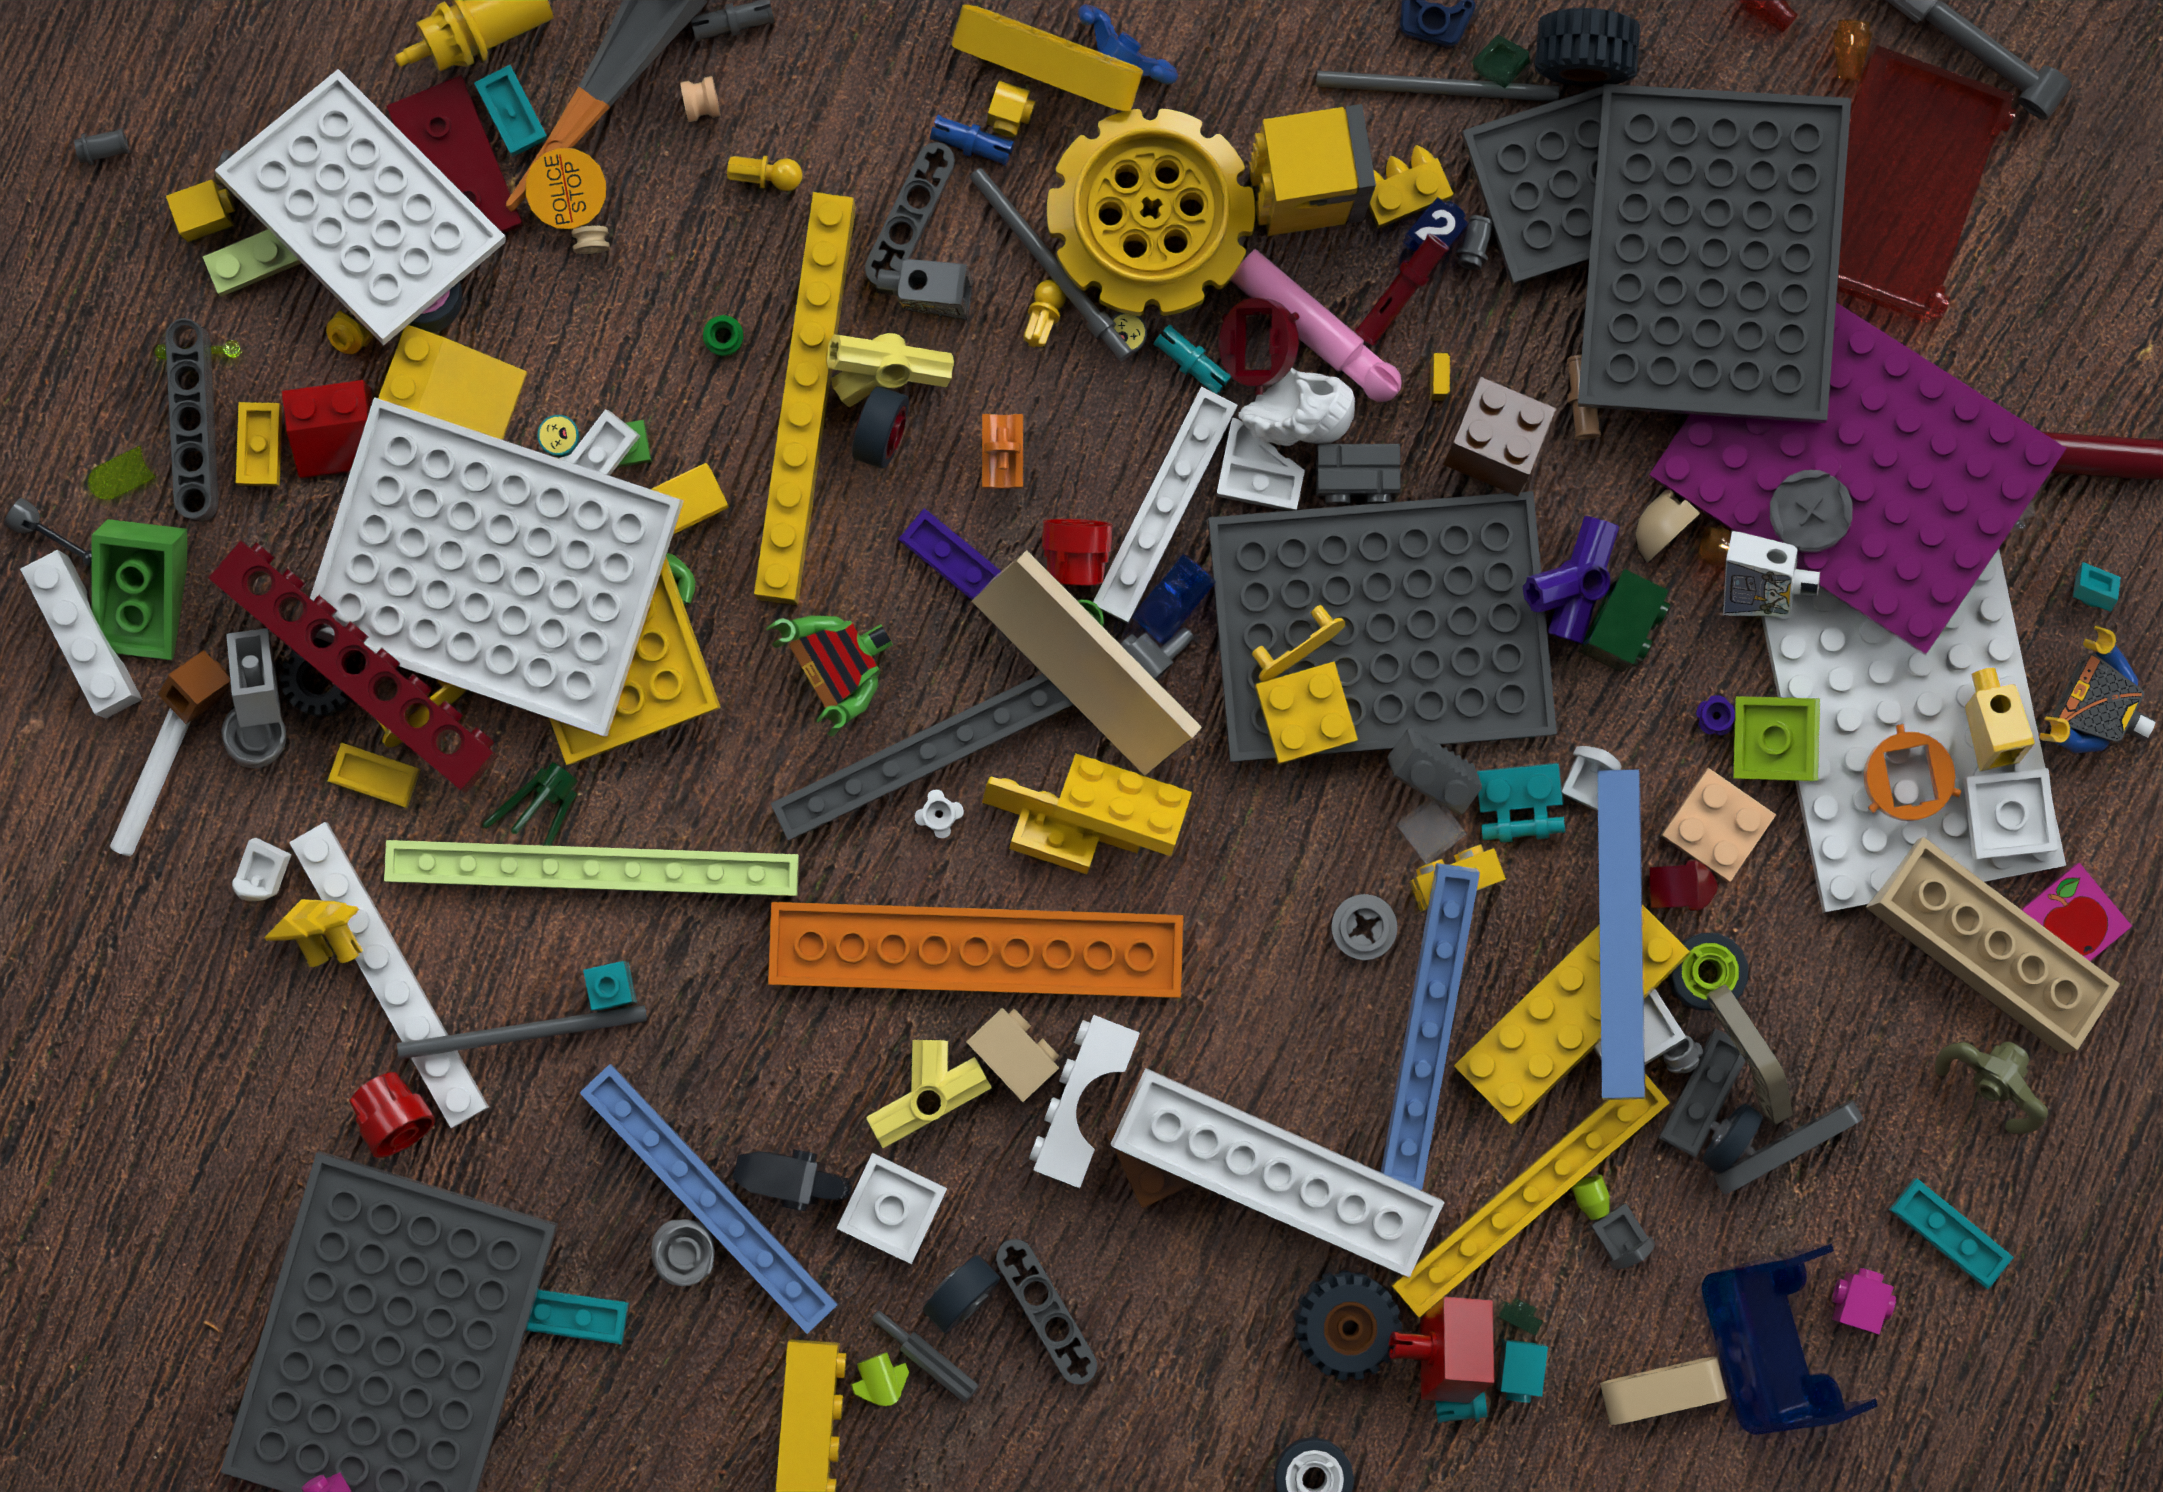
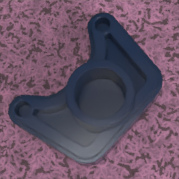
[1399,0,1476,49]

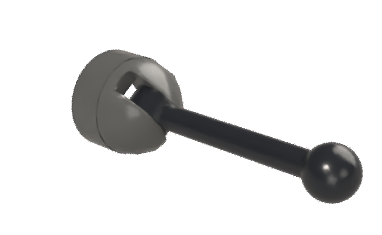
[4,498,92,567]

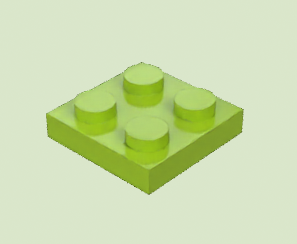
[1734,696,1820,781]

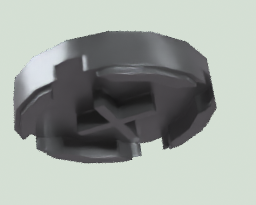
[1770,470,1853,552]

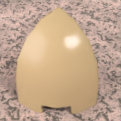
[1636,490,1700,563]

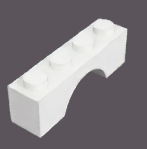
[20,550,143,718]
[1029,1015,1140,1188]

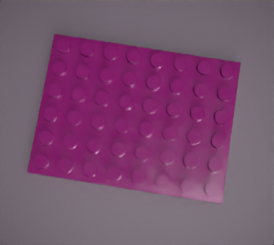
[1649,302,2066,656]

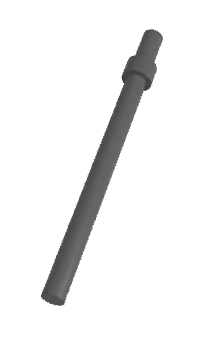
[970,168,1133,362]

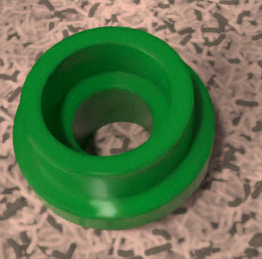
[703,315,744,356]

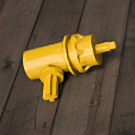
[394,0,554,72]

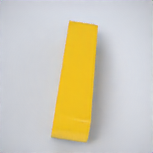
[951,5,1143,111]

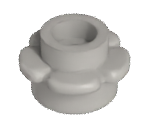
[1663,1035,1703,1073]

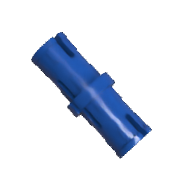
[930,114,1014,166]

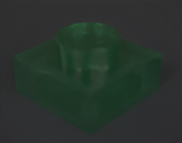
[1472,34,1531,88]
[1494,1297,1543,1336]

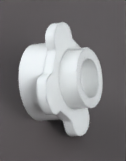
[915,790,964,838]

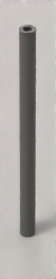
[1316,70,1559,102]
[397,1005,647,1060]

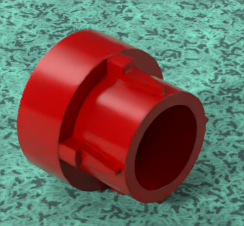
[1042,519,1113,585]
[349,1072,435,1158]

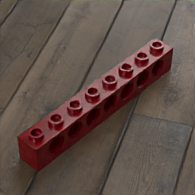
[208,540,498,793]

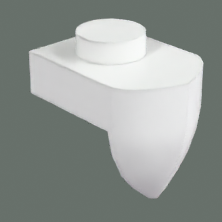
[232,838,291,901]

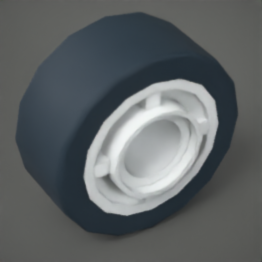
[1273,1437,1354,1492]

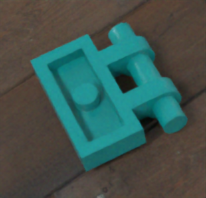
[1477,762,1566,843]

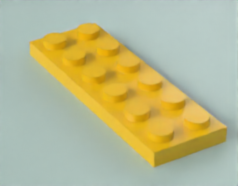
[1454,905,1691,1126]

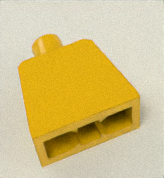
[1965,668,2035,771]

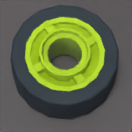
[1667,933,1748,1011]

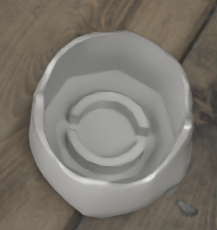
[221,708,286,769]
[651,1219,715,1286]

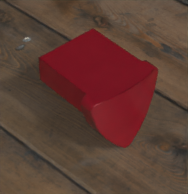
[1649,860,1718,911]

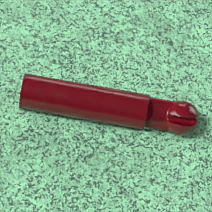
[2041,431,2163,481]

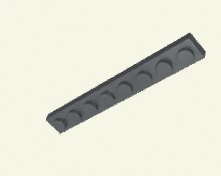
[770,674,1074,841]

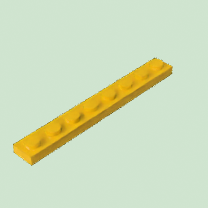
[1391,1074,1670,1317]

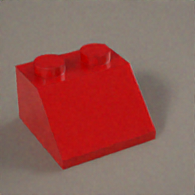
[281,380,373,479]

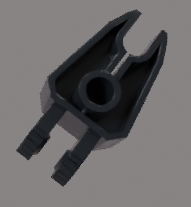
[733,1149,853,1211]

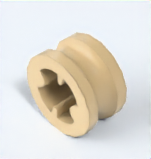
[572,226,610,254]

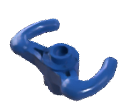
[1077,4,1178,85]

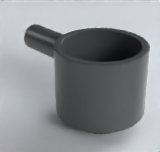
[1120,627,1194,681]

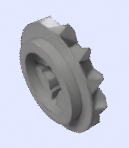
[1331,894,1397,960]

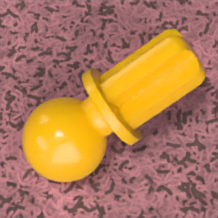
[727,156,802,191]
[1023,279,1067,348]

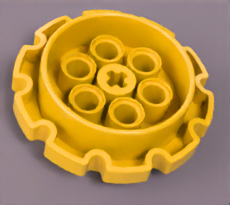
[1047,108,1255,316]

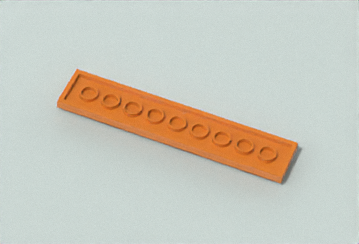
[768,902,1183,998]

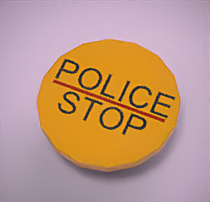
[525,148,606,229]

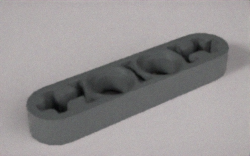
[865,142,955,289]
[1713,1100,1863,1195]
[996,1238,1097,1384]

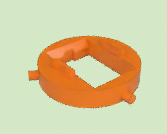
[1864,724,1961,821]

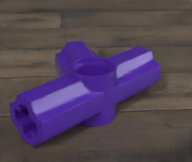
[1522,516,1619,644]

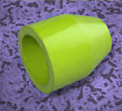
[1571,1175,1610,1220]

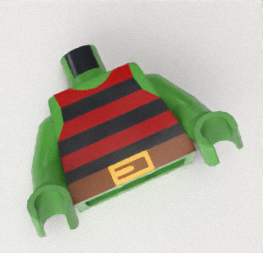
[766,615,893,736]

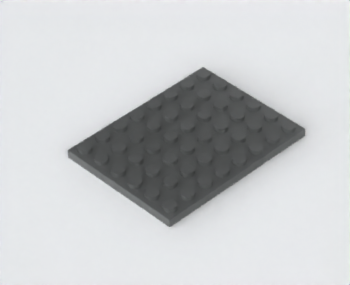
[1578,84,1851,423]
[1208,491,1557,763]
[221,1151,558,1492]

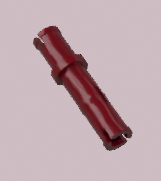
[1355,233,1449,345]

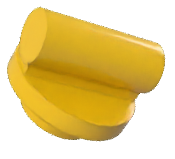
[326,310,374,354]

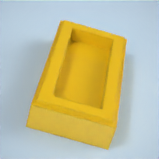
[328,743,421,808]

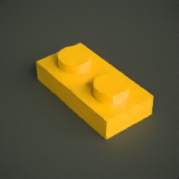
[236,402,283,486]

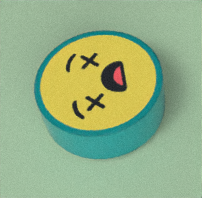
[538,415,580,457]

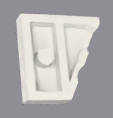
[1216,418,1305,511]

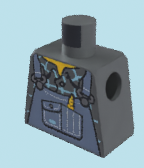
[877,259,974,320]

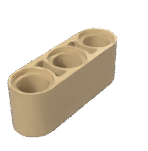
[1600,1357,1727,1425]

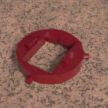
[1219,298,1300,395]

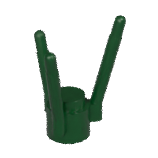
[482,762,578,846]

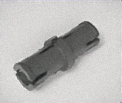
[691,0,775,42]

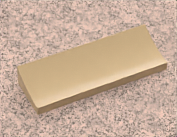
[972,550,1202,776]
[1865,837,2120,1054]

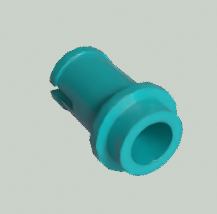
[1435,1392,1488,1424]

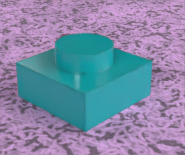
[2073,562,2121,612]

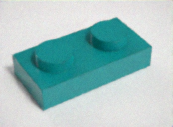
[474,65,548,157]

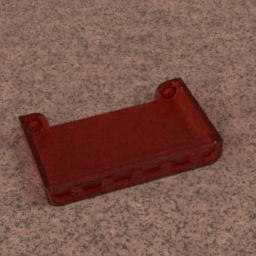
[1837,45,2016,325]

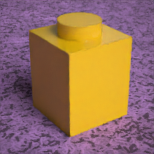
[166,179,235,242]

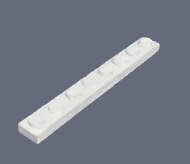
[289,822,489,1128]

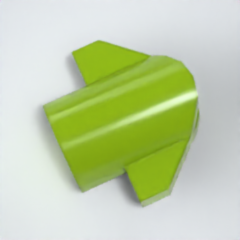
[850,1352,909,1406]

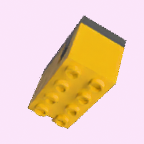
[1249,104,1376,236]

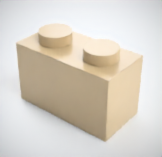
[966,1008,1059,1102]

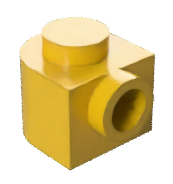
[987,81,1035,138]

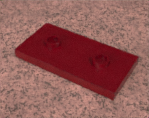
[386,75,524,234]

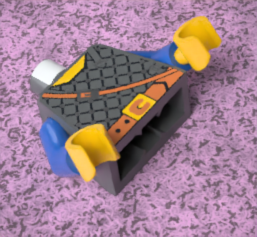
[2039,626,2156,753]

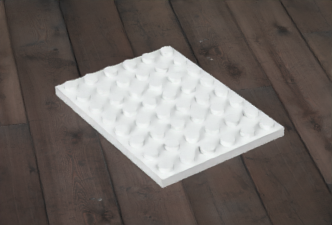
[310,397,684,736]
[1761,549,2066,913]

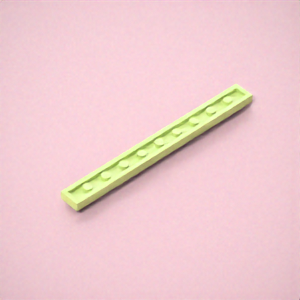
[384,840,799,896]

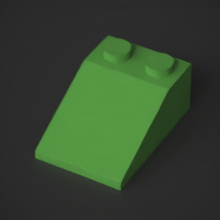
[92,519,187,660]

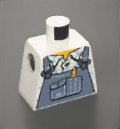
[1723,531,1820,616]

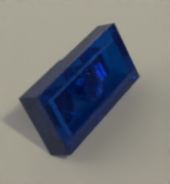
[1132,554,1216,644]

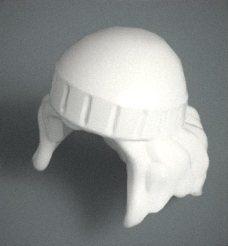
[1238,367,1355,446]

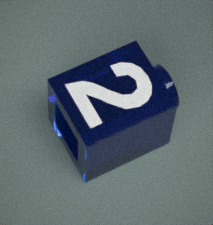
[1403,197,1469,266]

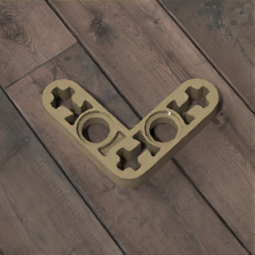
[1706,984,1793,1126]

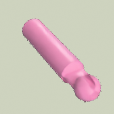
[1230,249,1402,402]

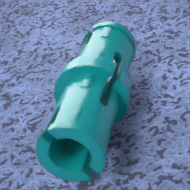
[1153,324,1232,395]

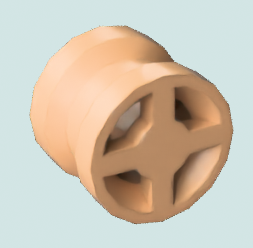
[680,76,721,122]

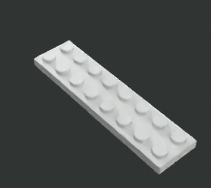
[1111,1068,1444,1278]

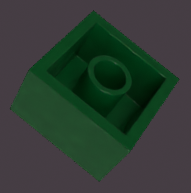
[1578,569,1670,673]

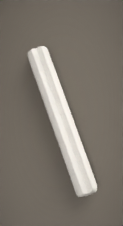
[110,708,191,856]

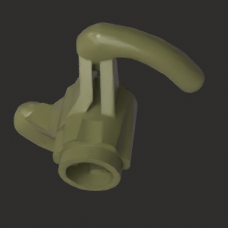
[1935,1042,2048,1134]

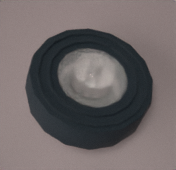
[1703,1103,1763,1174]

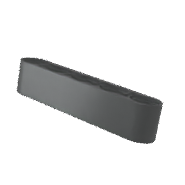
[165,318,219,522]

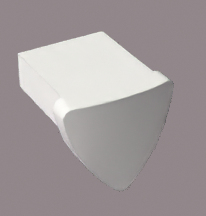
[1562,746,1622,811]

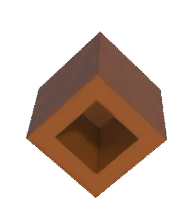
[158,650,231,724]

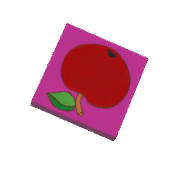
[2021,863,2132,961]

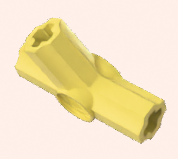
[826,333,954,407]
[866,1040,992,1149]

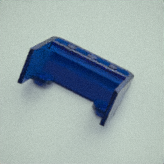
[1701,1243,1878,1435]

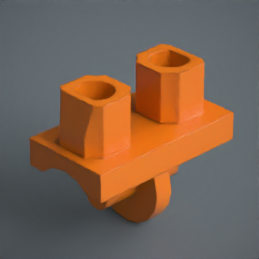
[982,414,1023,489]

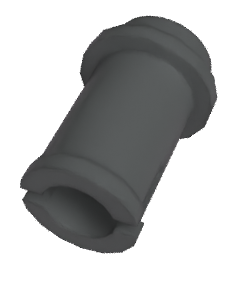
[74,128,129,165]
[1456,215,1494,270]

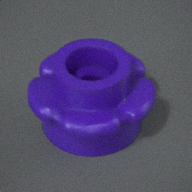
[1696,695,1735,736]

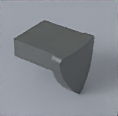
[1590,1203,1655,1270]

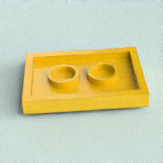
[1053,753,1192,856]

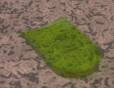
[88,445,156,500]

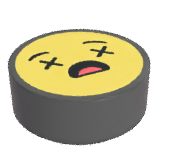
[1112,313,1147,354]

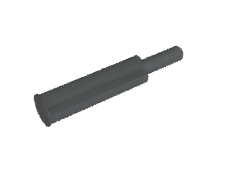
[872,1311,979,1404]

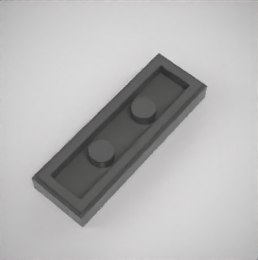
[1657,1028,1745,1157]

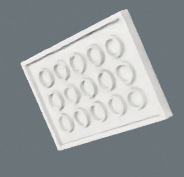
[215,69,506,345]

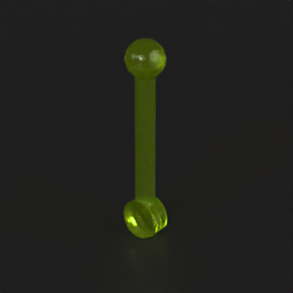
[154,340,241,360]

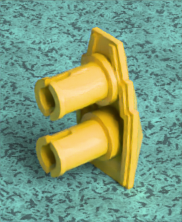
[264,899,363,967]

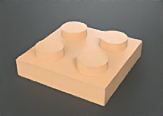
[1660,768,1776,883]

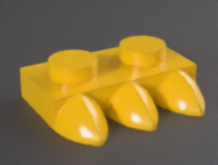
[1368,145,1454,229]

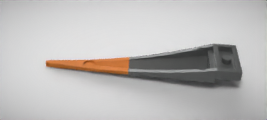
[506,0,707,212]

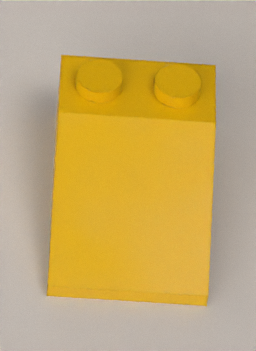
[378,325,528,440]

